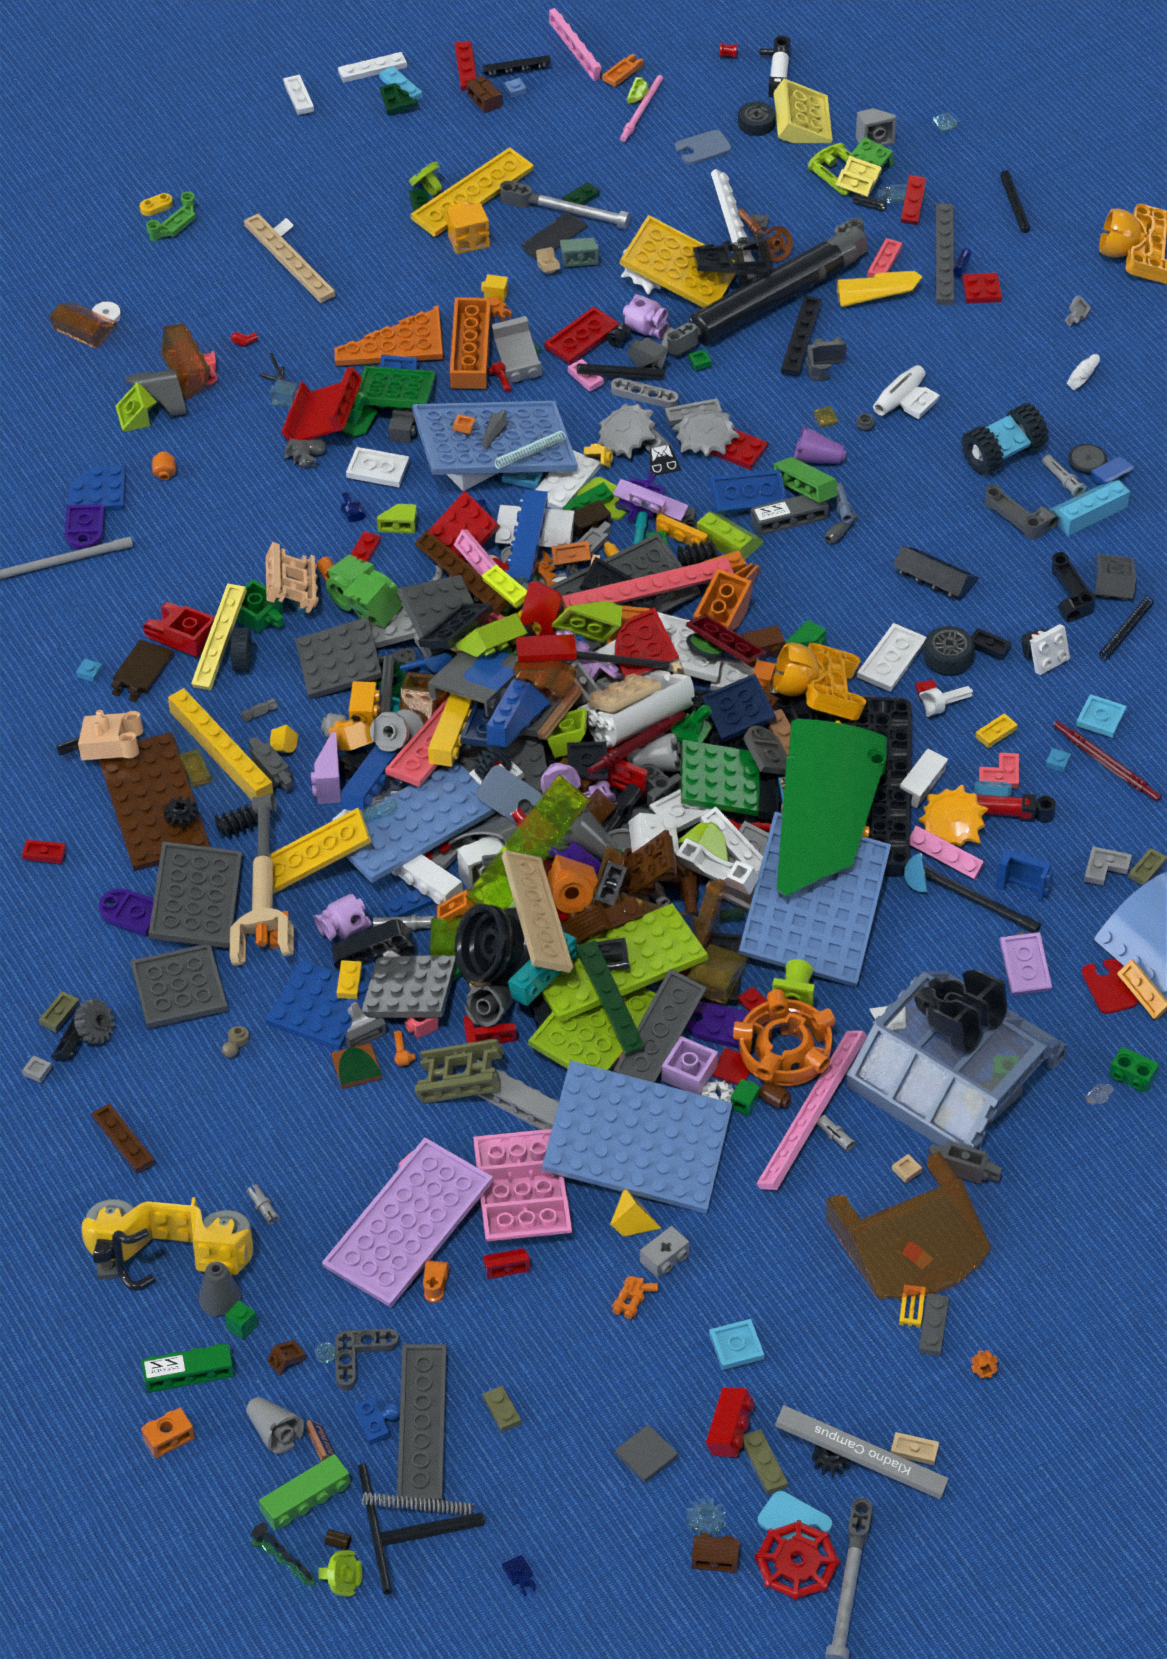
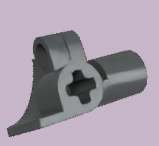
[125,369,186,417]
[448,817,522,848]

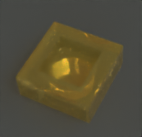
[814,406,838,427]

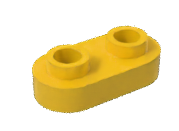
[140,193,173,216]

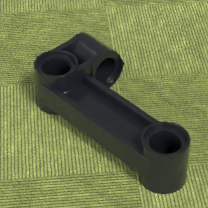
[1051,552,1095,622]

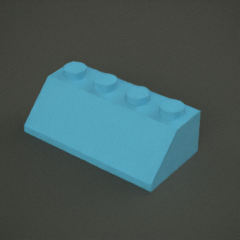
[1049,480,1130,536]

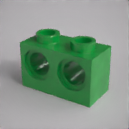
[1109,1047,1160,1093]

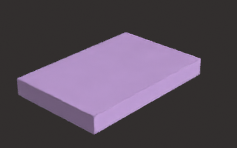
[999,932,1052,996]

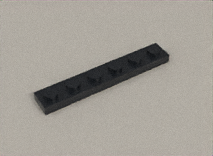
[781,296,822,376]

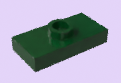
[409,189,429,212]

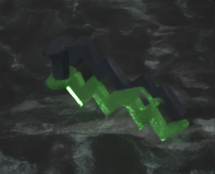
[251,1522,315,1586]

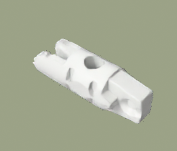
[1067,354,1100,390]

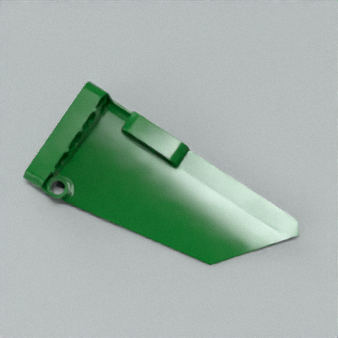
[777,719,888,897]

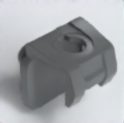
[806,337,847,382]

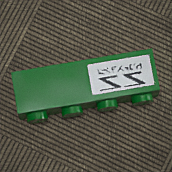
[141,1343,234,1393]

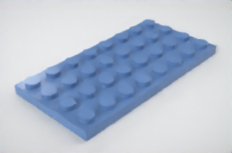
[345,759,497,883]

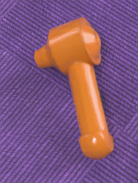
[394,1030,416,1067]

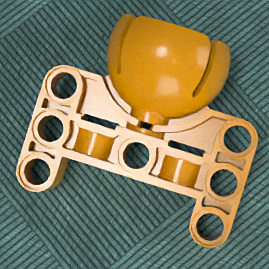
[1099,204,1167,284]
[772,642,866,720]

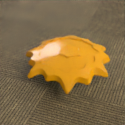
[919,785,988,847]

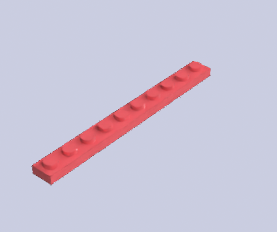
[561,557,734,611]

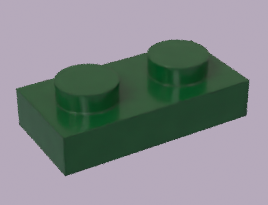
[562,182,600,205]

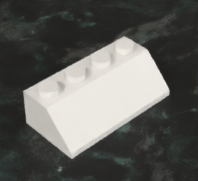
[495,505,575,547]

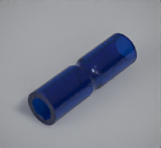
[953,248,972,276]

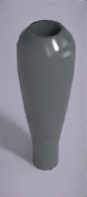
[825,513,858,544]

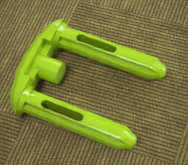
[808,143,851,196]

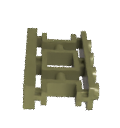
[414,1039,504,1104]

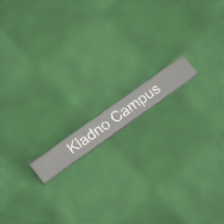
[775,1405,948,1499]

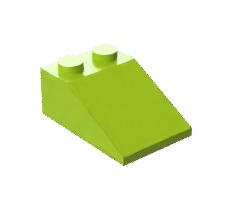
[552,601,622,643]

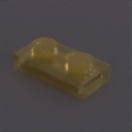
[180,749,211,787]

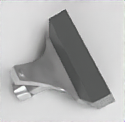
[346,1002,386,1048]

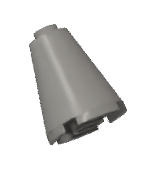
[246,1397,304,1454]

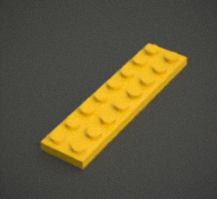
[411,147,534,237]

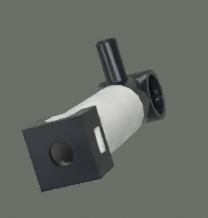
[759,35,791,98]

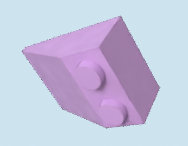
[311,732,341,804]

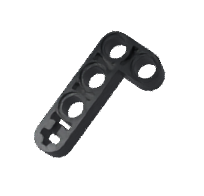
[332,919,416,969]

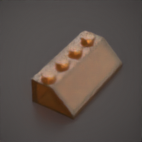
[160,323,211,400]

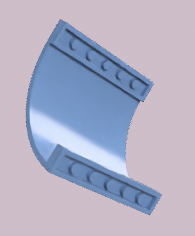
[1094,872,1167,999]

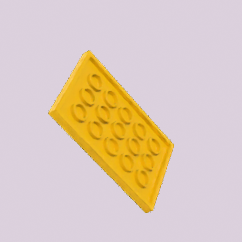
[619,215,737,308]

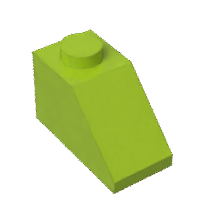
[377,504,417,534]

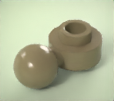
[222,1026,249,1058]

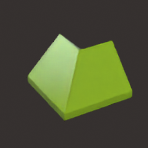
[115,382,157,432]

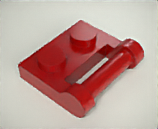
[607,759,649,801]

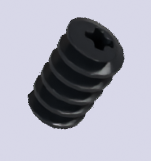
[677,540,718,566]
[214,804,258,838]

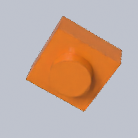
[453,414,476,434]

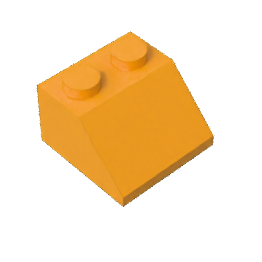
[328,719,373,751]

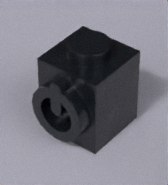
[340,749,368,780]

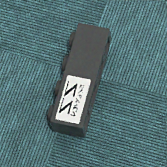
[751,495,829,536]

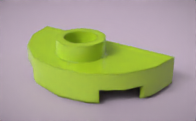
[627,77,649,103]

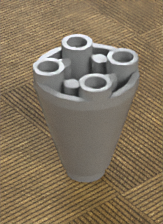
[627,733,681,773]

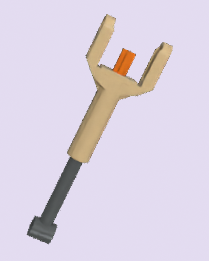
[230,794,294,967]

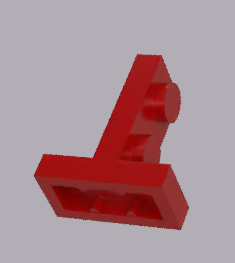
[463,1015,516,1044]

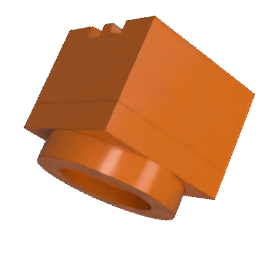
[547,854,598,914]

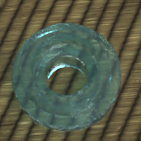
[315,1342,336,1364]

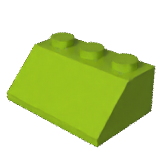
[697,512,764,560]
[455,613,527,657]

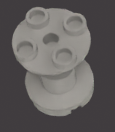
[370,710,424,751]

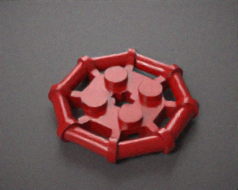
[754,1520,840,1601]

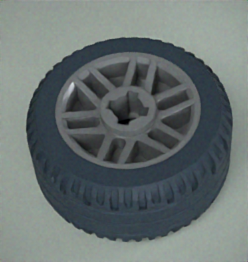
[923,626,975,675]

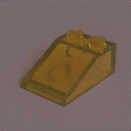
[688,944,748,1004]

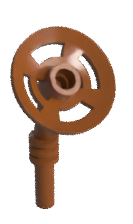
[738,208,793,262]

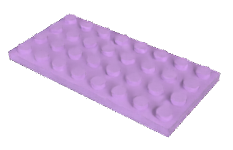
[322,1138,493,1308]

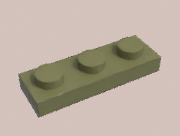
[742,1429,788,1495]

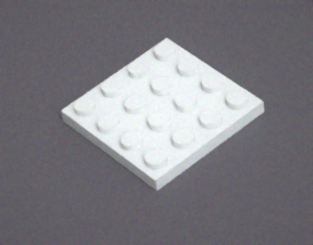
[657,612,721,682]

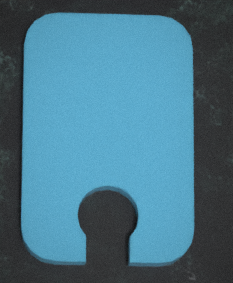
[758,1491,832,1547]

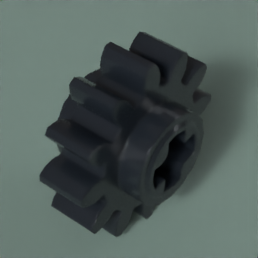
[163,796,199,829]
[812,1445,851,1477]

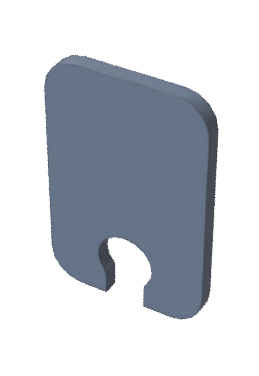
[675,130,731,165]
[476,765,542,824]

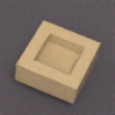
[892,1154,922,1183]

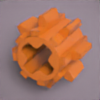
[971,1350,998,1378]

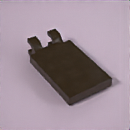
[111,639,174,703]

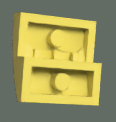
[835,156,882,197]

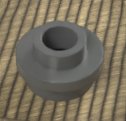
[856,413,874,430]

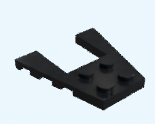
[693,235,771,275]

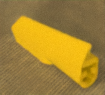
[837,271,922,307]

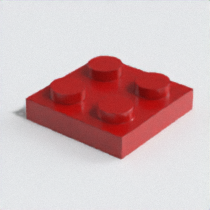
[962,273,1002,304]

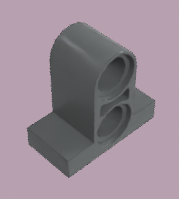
[641,763,681,807]

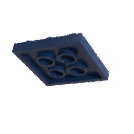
[702,674,777,743]

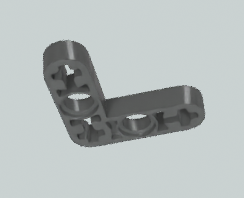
[335,1328,399,1391]

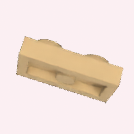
[891,1432,939,1465]

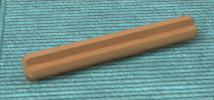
[537,685,583,740]

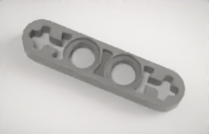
[611,378,678,408]

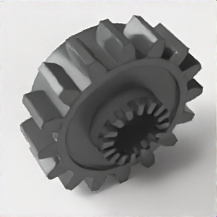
[74,998,115,1044]

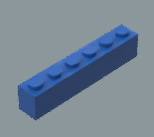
[505,489,548,590]
[341,742,407,813]

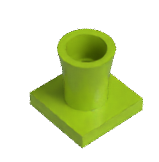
[772,959,815,1006]

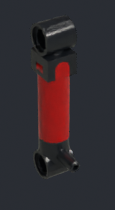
[952,789,1056,823]

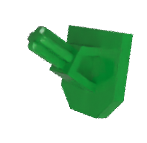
[340,392,377,438]
[668,705,714,743]

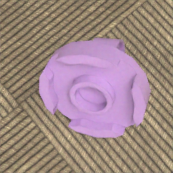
[540,763,581,801]

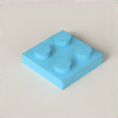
[1076,694,1127,738]
[709,1319,764,1370]

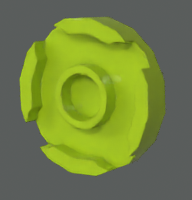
[409,161,442,196]
[318,1550,362,1597]

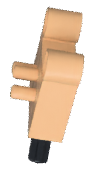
[56,710,143,760]

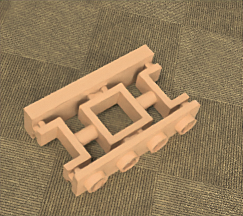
[266,542,318,613]

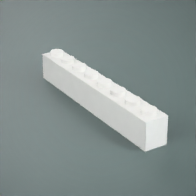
[332,809,463,904]

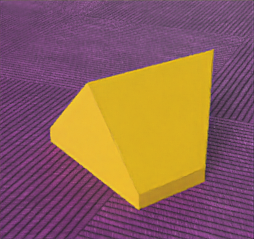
[610,1190,661,1237]

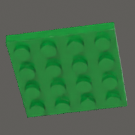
[356,366,436,409]
[681,740,759,816]

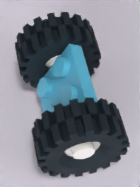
[961,403,1049,475]

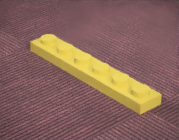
[191,583,247,691]

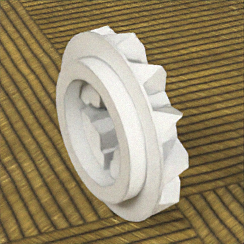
[702,1079,734,1102]

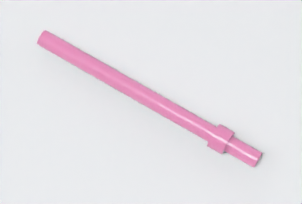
[620,75,663,142]

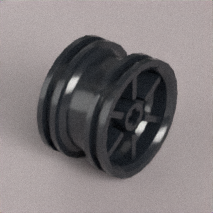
[455,904,530,985]

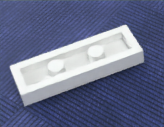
[283,75,314,115]

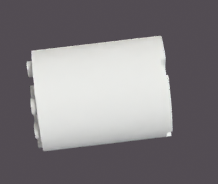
[577,670,695,748]

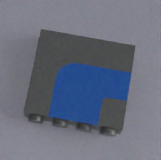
[428,650,531,717]

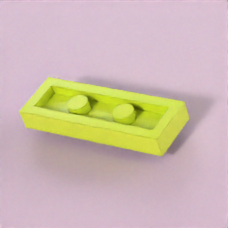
[481,565,527,608]

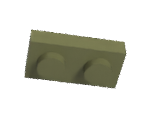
[1128,848,1167,886]
[39,991,80,1033]
[482,1386,521,1433]

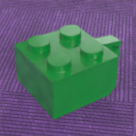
[236,579,284,633]

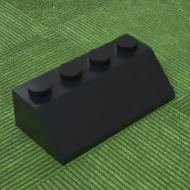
[893,546,979,599]

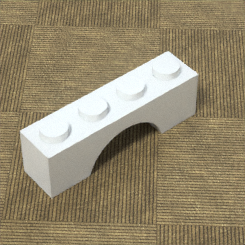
[676,839,759,895]

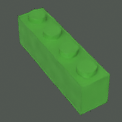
[774,457,837,503]
[259,1454,350,1530]

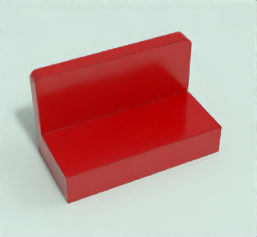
[483,1248,530,1279]

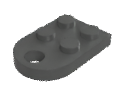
[744,726,787,775]

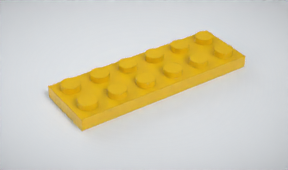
[269,808,372,894]

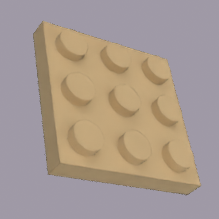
[586,674,662,713]

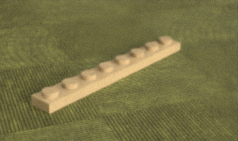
[244,214,335,303]

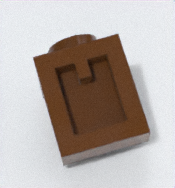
[268,1340,306,1375]

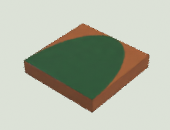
[331,1043,382,1089]

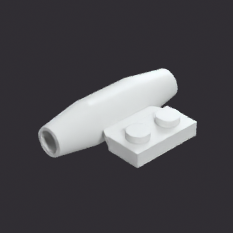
[873,365,940,419]

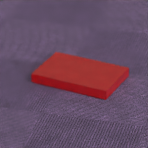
[516,634,577,662]

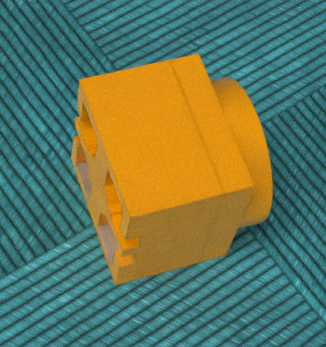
[445,201,490,254]

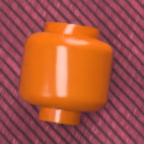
[152,452,176,480]

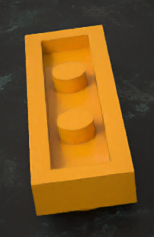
[656,514,708,546]
[1117,960,1167,1019]

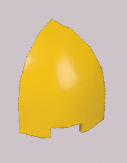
[270,725,298,753]

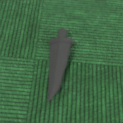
[482,410,509,450]

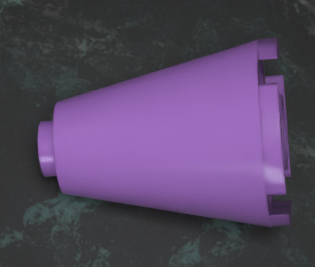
[794,426,846,464]

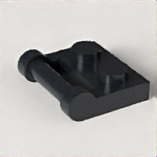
[597,938,630,971]

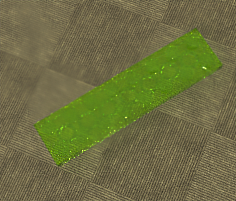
[464,774,590,910]

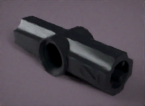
[601,783,643,833]

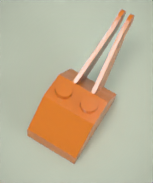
[693,563,761,631]

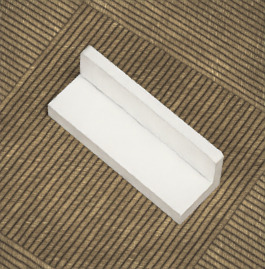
[900,749,948,808]

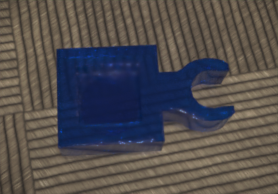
[502,1555,536,1596]

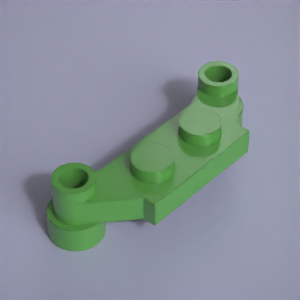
[146,192,196,241]

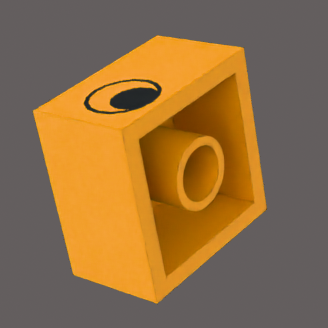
[349,681,380,727]

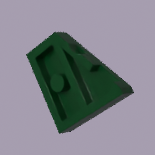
[379,83,419,115]

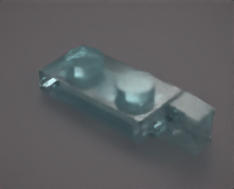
[877,184,927,203]

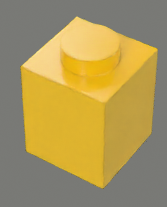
[481,274,508,302]

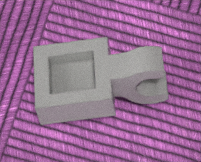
[1065,295,1091,326]

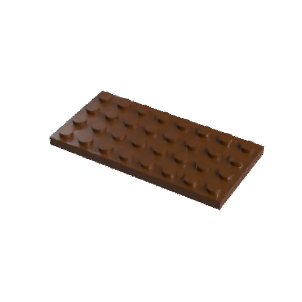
[98,732,210,871]

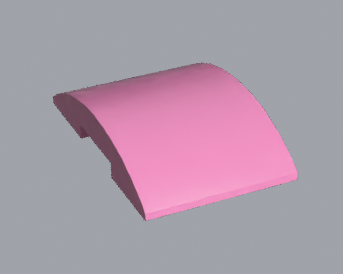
[473,1129,572,1242]

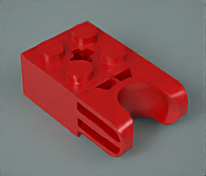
[143,602,215,657]

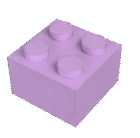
[662,1036,718,1094]

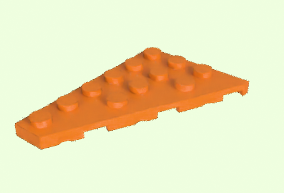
[334,306,443,366]

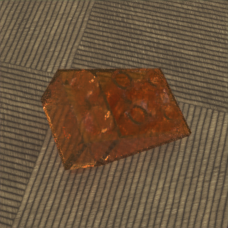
[513,660,577,697]
[399,672,448,724]

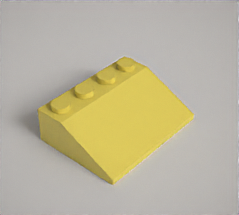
[774,78,833,143]

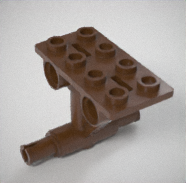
[623,830,698,916]

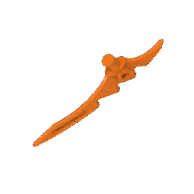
[535,551,557,586]

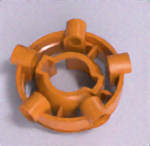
[733,989,836,1086]

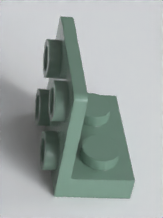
[560,238,599,267]

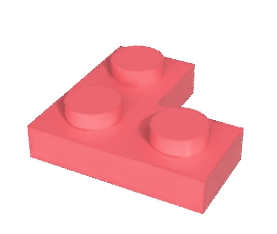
[979,753,1019,789]

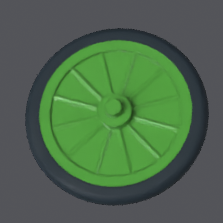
[686,633,725,659]

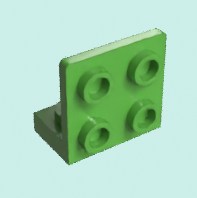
[846,137,895,168]

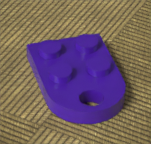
[65,504,105,550]
[99,889,154,936]
[686,1003,749,1049]

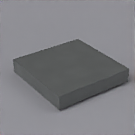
[615,1425,678,1483]

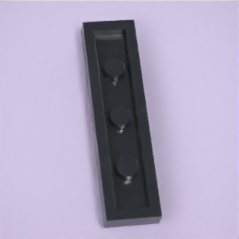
[482,55,551,75]

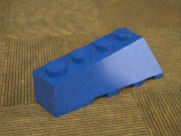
[486,679,550,748]

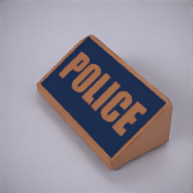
[306,1420,339,1462]

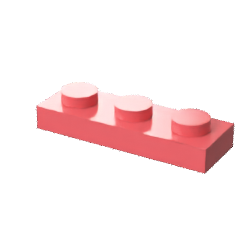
[867,238,902,277]

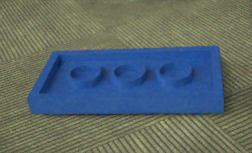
[709,470,787,514]

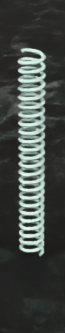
[495,431,566,469]

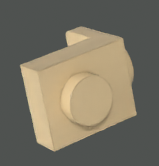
[536,247,560,273]

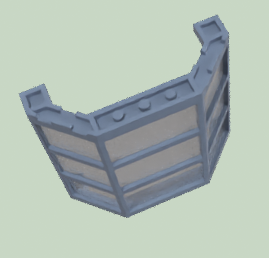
[846,970,1067,1150]

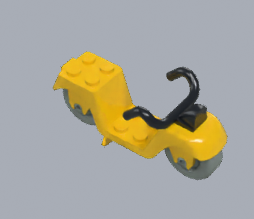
[82,1197,253,1290]

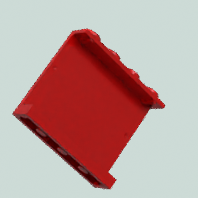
[281,366,362,442]

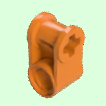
[423,1260,449,1303]

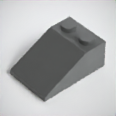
[1095,553,1136,600]

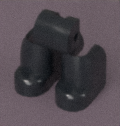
[914,969,1007,1054]

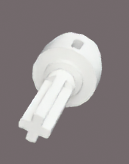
[919,686,973,717]

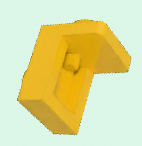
[584,444,613,468]

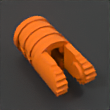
[316,557,334,582]

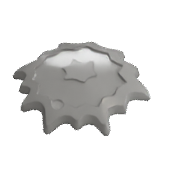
[598,404,655,458]
[672,409,740,457]

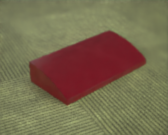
[685,614,767,667]

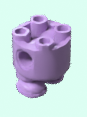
[623,294,670,339]
[314,894,372,940]

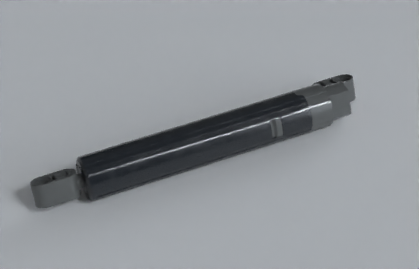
[667,218,867,355]

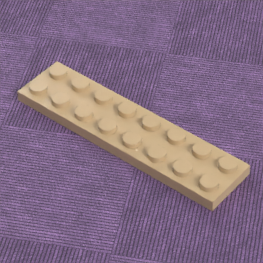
[502,850,573,973]

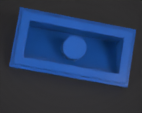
[1091,457,1134,484]

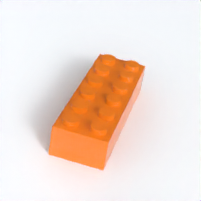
[450,298,491,389]

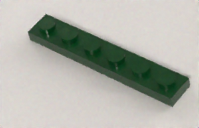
[576,940,645,1056]

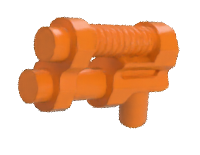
[612,1276,658,1319]

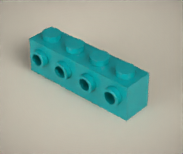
[508,932,578,1006]

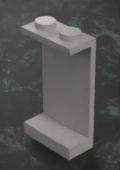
[492,316,543,383]

